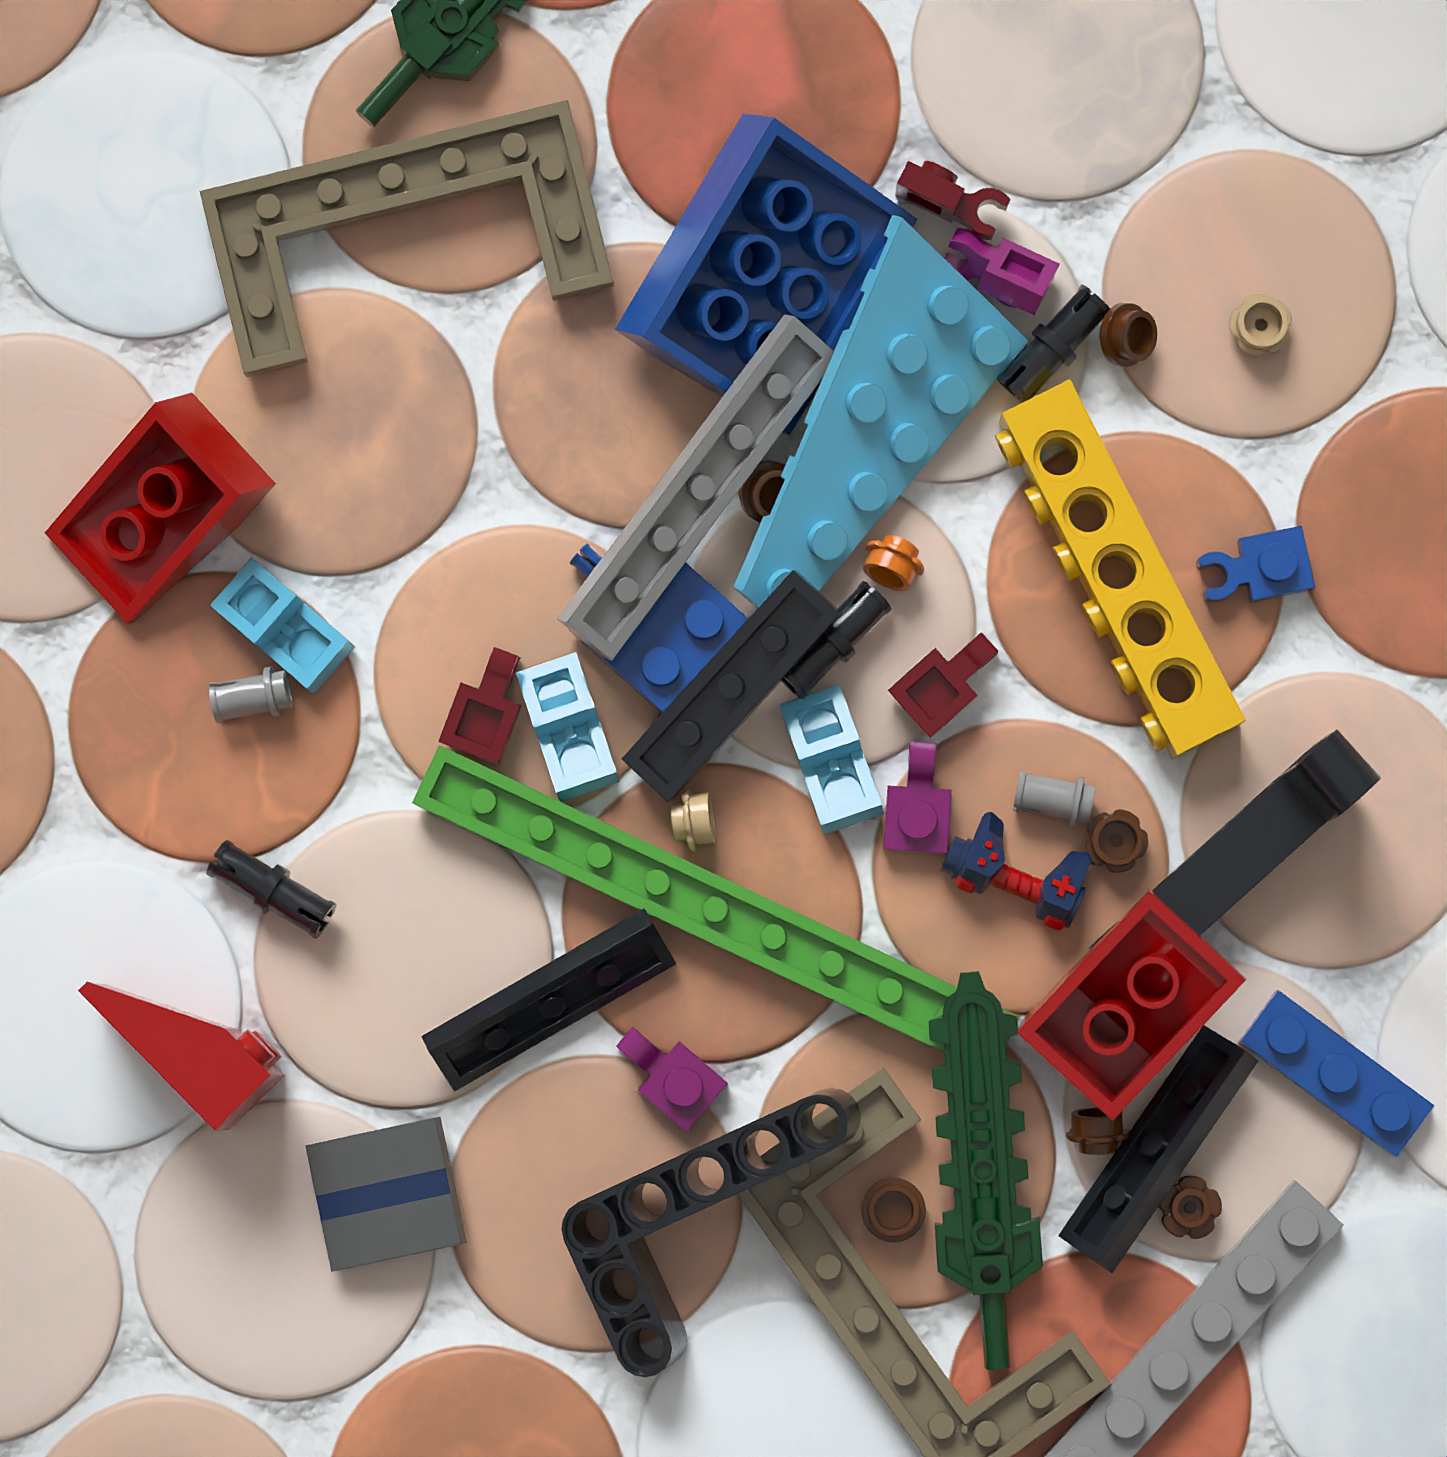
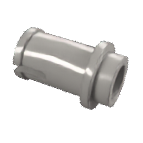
[209,666,293,723]
[1013,770,1096,828]

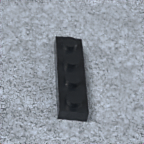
[621,570,843,803]
[421,908,676,1092]
[1058,1025,1258,1273]

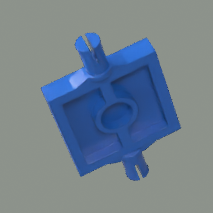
[569,543,748,714]

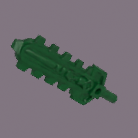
[355,0,528,127]
[929,971,1043,1370]

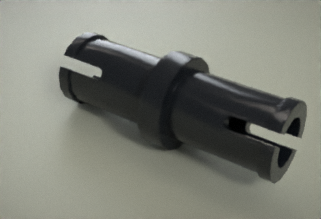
[997,284,1110,403]
[781,581,892,699]
[206,840,337,939]

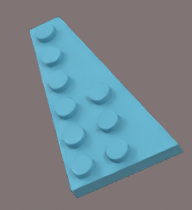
[733,215,1029,609]

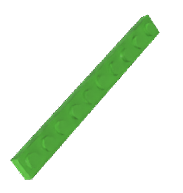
[412,745,1020,1052]

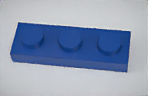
[1238,990,1435,1157]

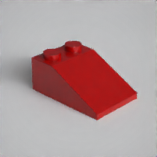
[44,392,276,624]
[1017,890,1246,1121]
[78,981,285,1131]

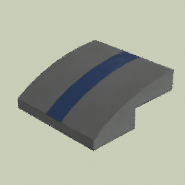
[305,1117,467,1272]

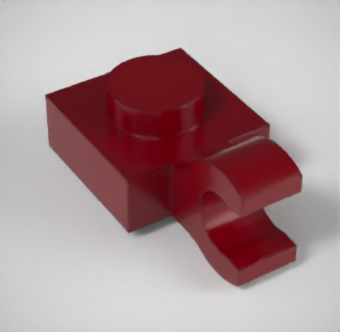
[895,161,1010,240]
[888,632,998,739]
[438,647,522,765]

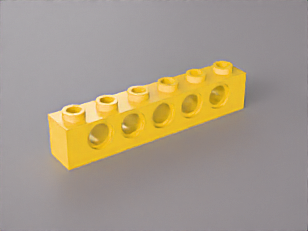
[994,379,1246,759]

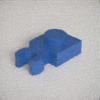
[1196,525,1315,603]

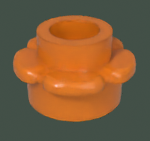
[863,535,924,591]

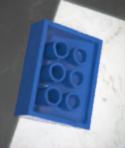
[614,113,918,435]

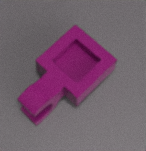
[944,228,1060,316]
[883,742,952,854]
[616,1026,728,1132]

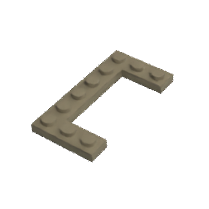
[199,100,614,377]
[737,1067,1111,1457]

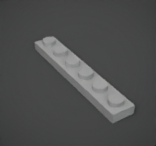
[557,314,834,660]
[1042,1180,1344,1457]

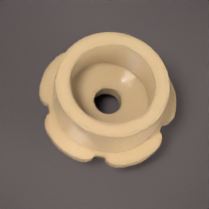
[1229,294,1292,356]
[671,788,716,852]

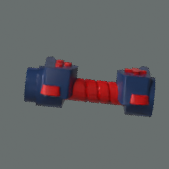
[940,812,1091,930]

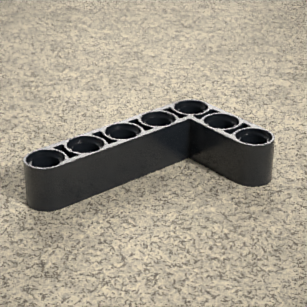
[1089,729,1381,949]
[561,1088,861,1377]

